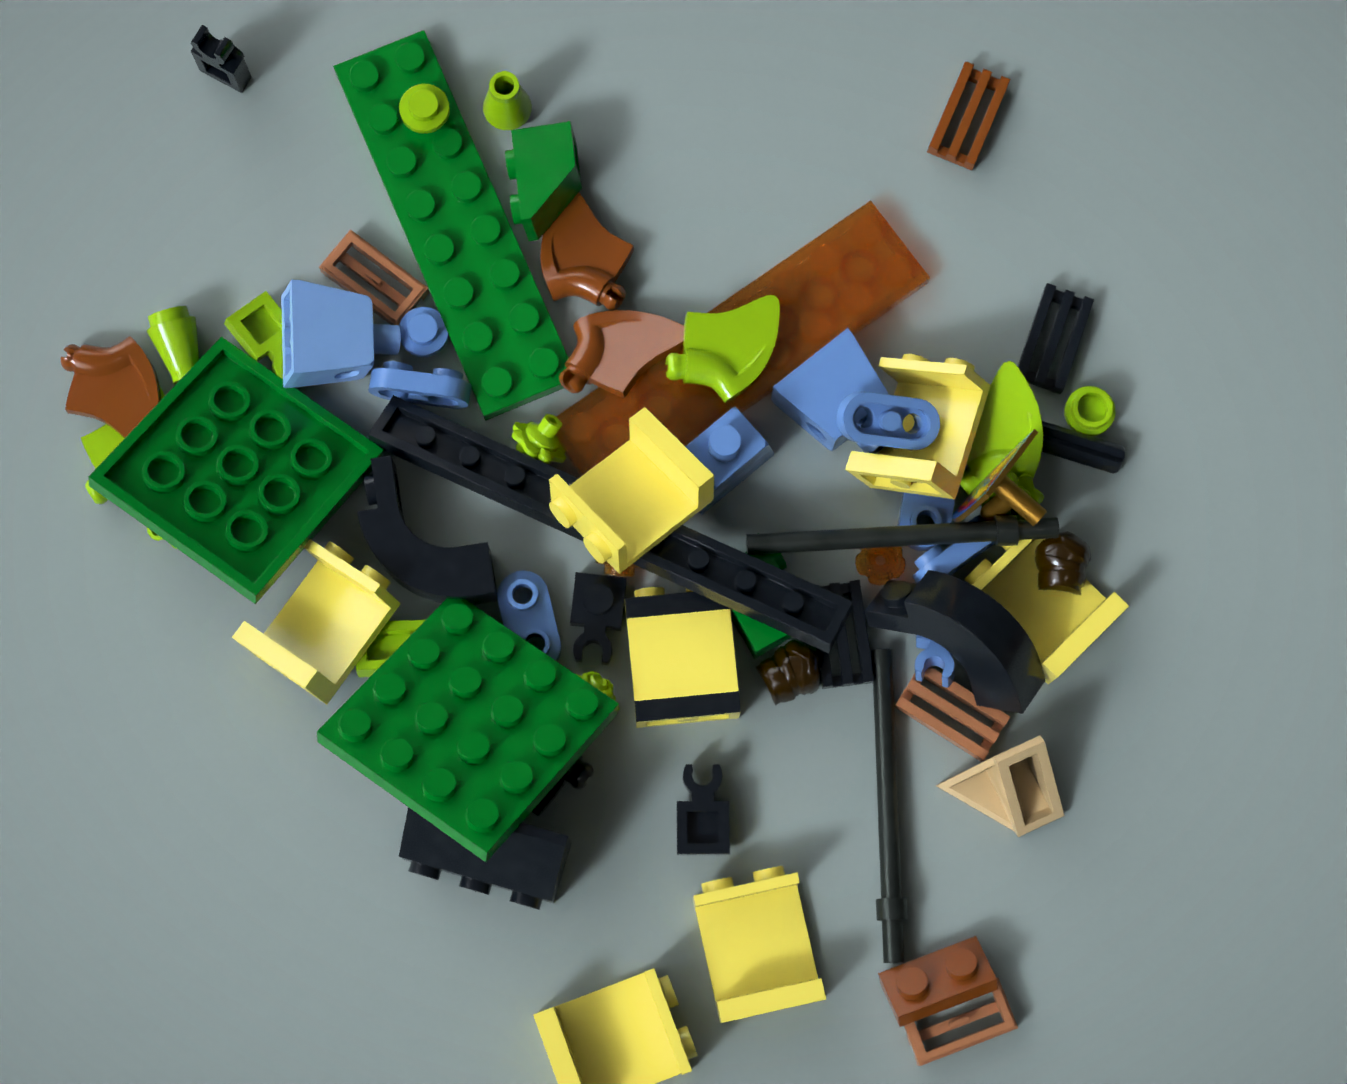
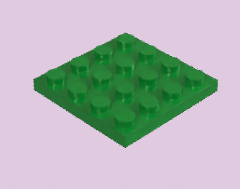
[88,336,384,604]
[317,598,619,863]

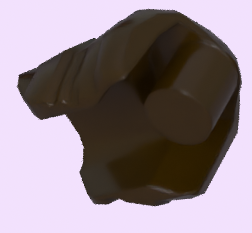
[1035,531,1091,595]
[756,640,821,705]

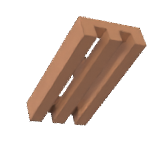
[319,229,429,325]
[895,667,1010,762]
[904,977,1018,1066]

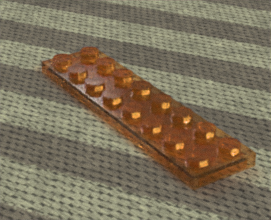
[556,200,930,476]

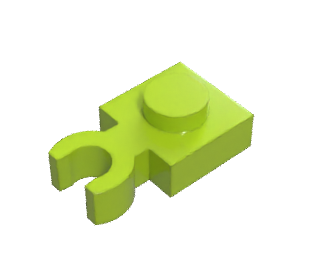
[224,291,283,379]

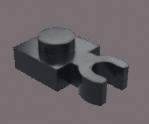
[191,25,252,93]
[570,572,627,665]
[676,764,730,855]

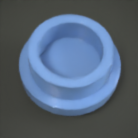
[399,307,449,357]

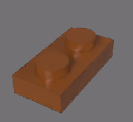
[878,936,998,1027]

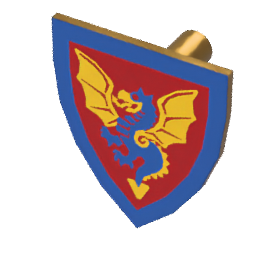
[952,429,1047,526]

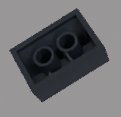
[399,807,572,910]

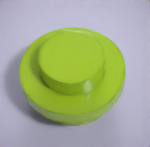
[399,84,450,134]
[1064,386,1116,436]

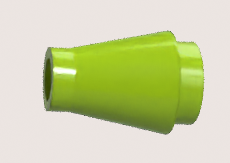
[483,71,532,130]
[146,306,199,384]

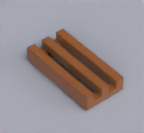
[927,61,1011,171]

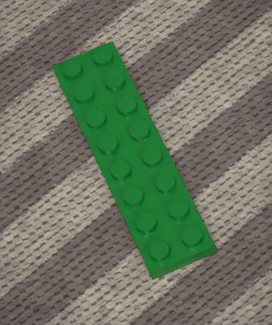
[333,30,568,421]

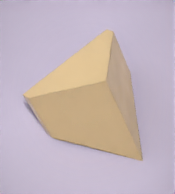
[936,735,1065,837]

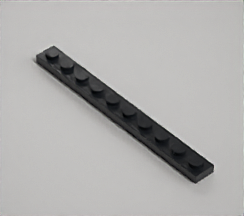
[368,395,853,653]

